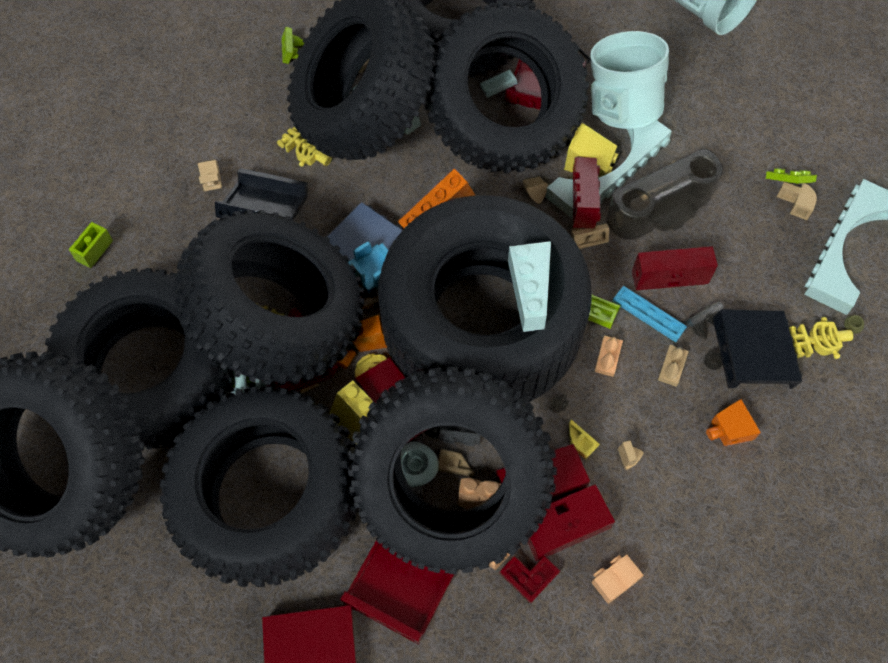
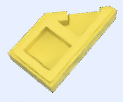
[569,420,600,460]

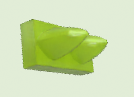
[281,27,304,64]

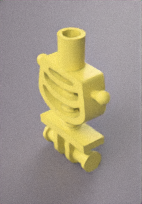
[277,127,332,167]
[789,317,853,359]

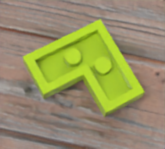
[765,168,817,184]

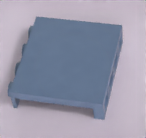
[327,202,402,295]

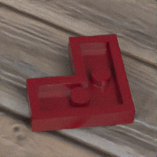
[499,556,560,604]

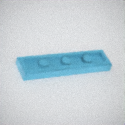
[612,286,687,342]

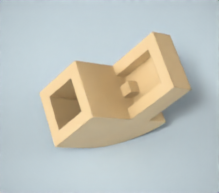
[198,160,222,191]
[777,182,817,220]

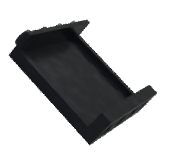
[215,168,308,220]
[713,309,802,389]

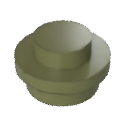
[844,315,864,334]

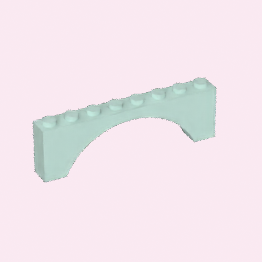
[545,120,672,219]
[804,179,888,315]

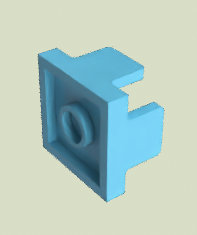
[348,241,388,293]

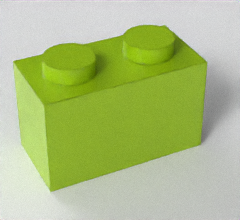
[69,222,113,268]

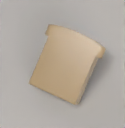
[523,177,548,204]
[618,440,643,470]

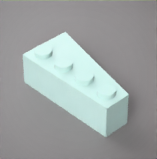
[508,241,551,332]

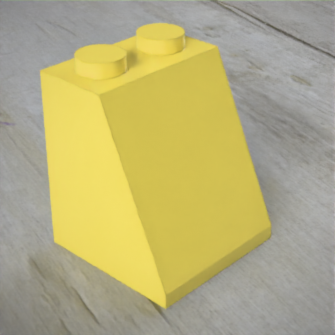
[564,123,618,177]
[329,380,373,444]

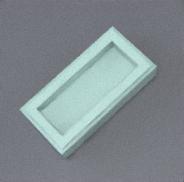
[480,70,518,98]

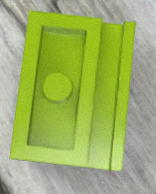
[588,295,620,329]

